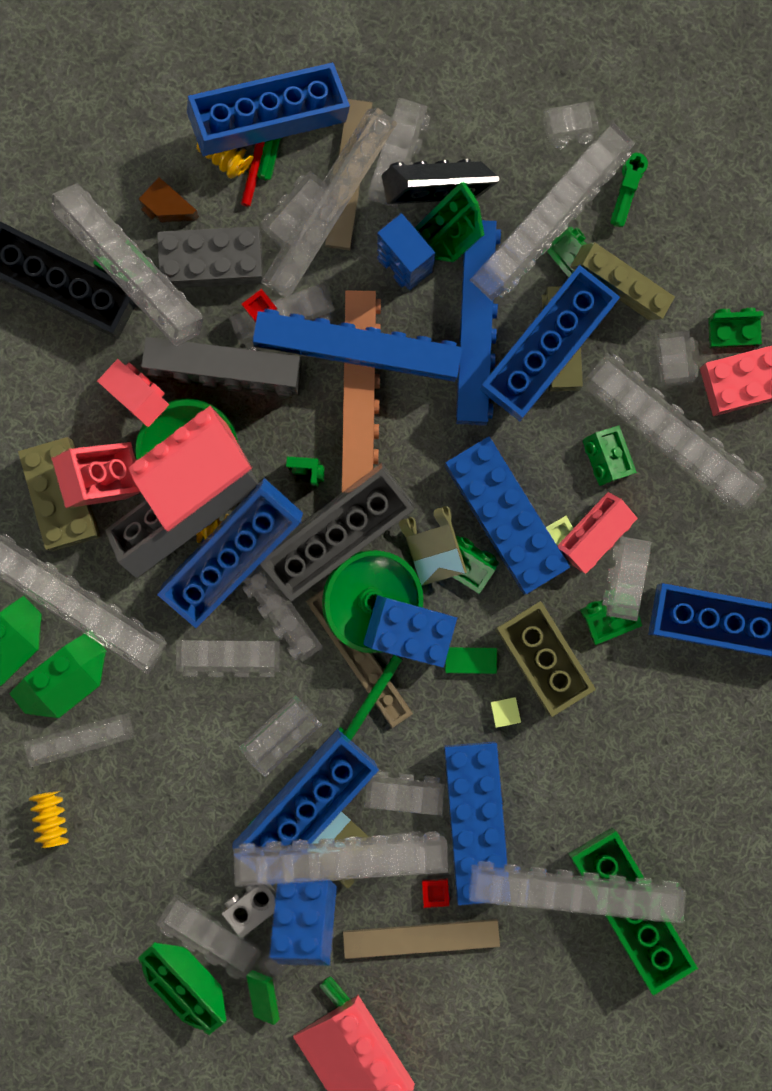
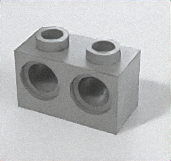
[222,879,276,939]

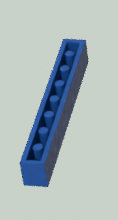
[456,220,501,425]
[253,309,462,382]

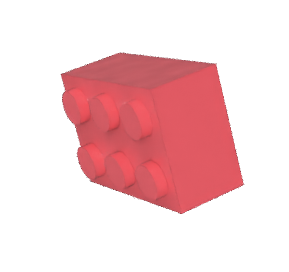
[700,346,772,416]
[52,442,141,508]

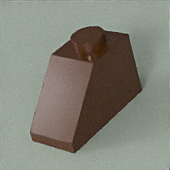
[139,177,199,222]

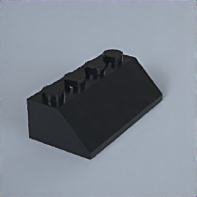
[381,159,499,204]

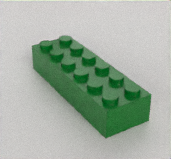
[568,828,698,996]

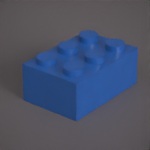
[377,213,435,291]
[363,595,457,668]
[269,878,337,966]

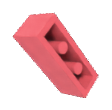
[97,359,169,427]
[557,492,638,574]

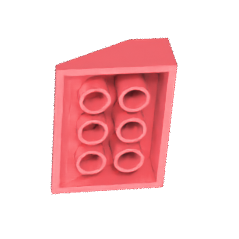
[128,406,252,531]
[293,995,415,1091]

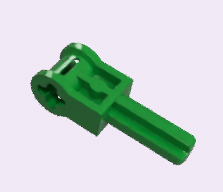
[610,153,648,227]

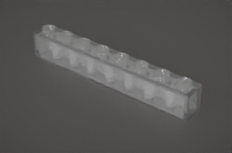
[261,108,397,297]
[51,183,204,347]
[0,534,167,675]
[234,832,448,886]
[468,861,686,923]

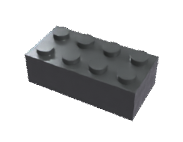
[157,226,264,289]

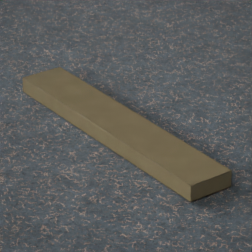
[325,99,372,250]
[306,589,413,728]
[343,919,500,959]

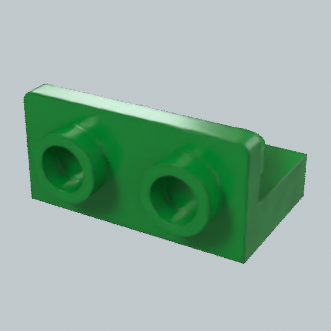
[544,227,586,277]
[708,308,764,348]
[583,426,637,486]
[286,456,325,487]
[453,535,499,594]
[580,591,643,645]

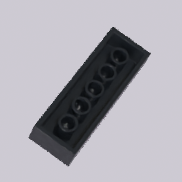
[0,222,141,339]

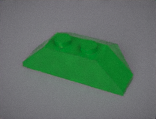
[415,181,484,262]
[0,596,42,686]
[9,630,106,718]
[138,942,226,1035]

